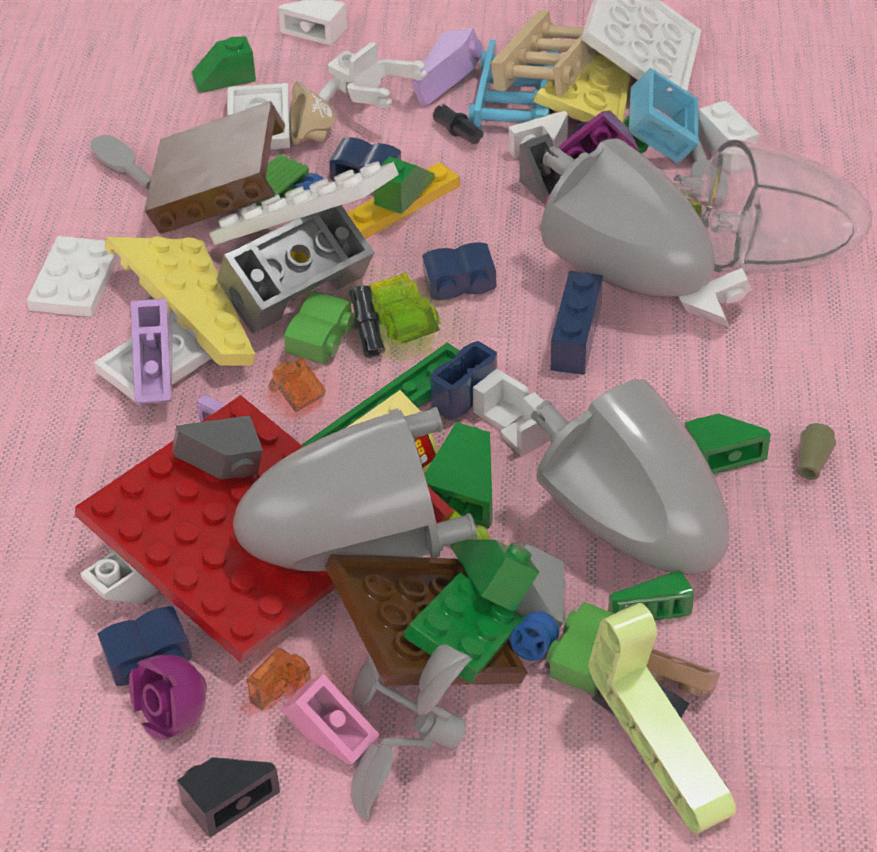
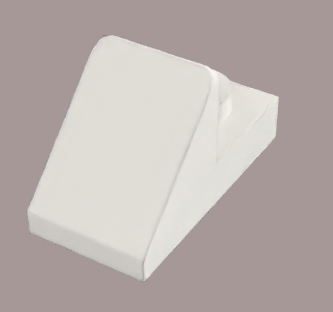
[509,110,568,159]
[679,268,753,327]

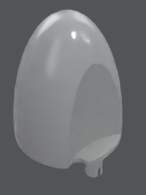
[541,139,715,297]
[531,379,729,575]
[233,407,477,571]

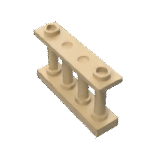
[491,10,598,96]

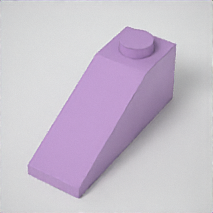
[411,28,483,107]
[131,299,173,405]

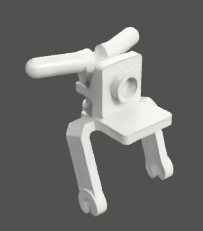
[318,42,427,108]

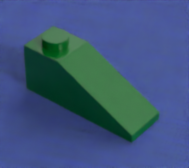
[450,540,539,612]

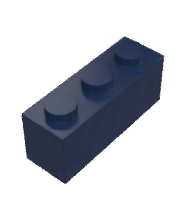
[550,271,603,375]

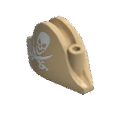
[290,80,335,145]

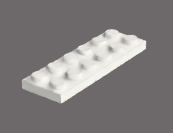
[209,162,399,245]

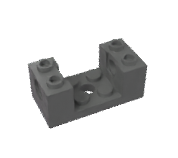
[216,205,375,334]

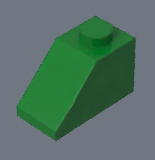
[192,35,256,93]
[374,156,435,214]
[684,413,771,474]

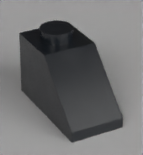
[177,757,280,838]

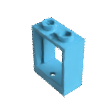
[629,67,698,164]

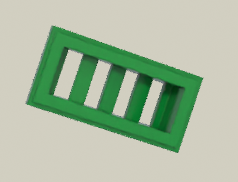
[608,571,694,620]

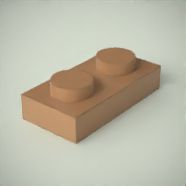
[646,648,720,695]

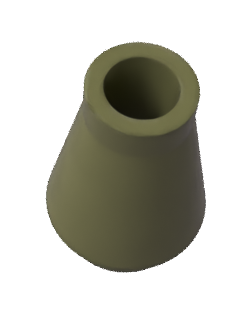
[797,423,836,480]

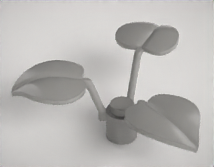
[351,645,472,821]

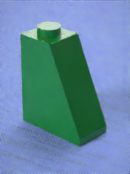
[424,422,493,529]

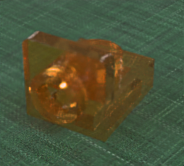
[268,357,326,413]
[247,647,311,710]

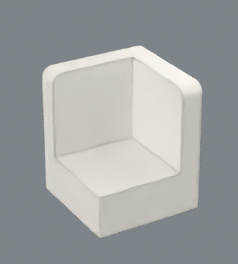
[473,369,529,430]
[501,392,552,456]

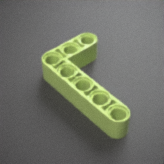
[589,603,736,834]

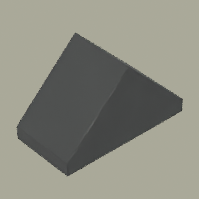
[519,133,562,204]

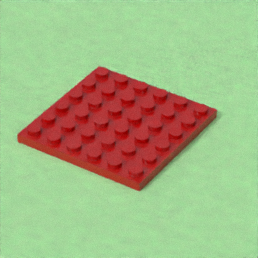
[75,395,336,663]

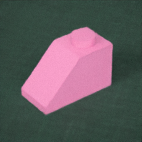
[280,674,380,765]

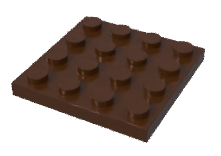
[325,555,528,686]

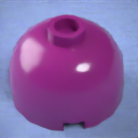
[129,654,207,740]

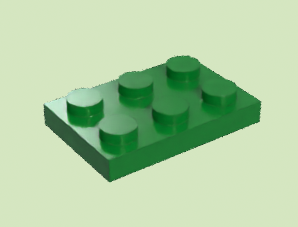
[403,573,524,684]

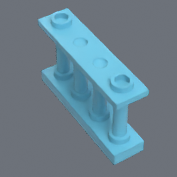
[469,39,560,129]

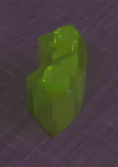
[369,272,440,345]

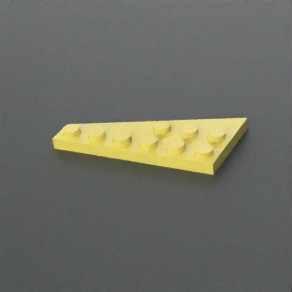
[533,52,630,123]
[105,236,255,366]

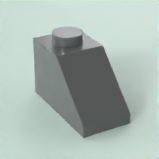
[172,416,263,480]

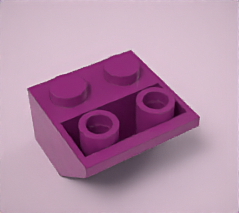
[552,110,639,159]

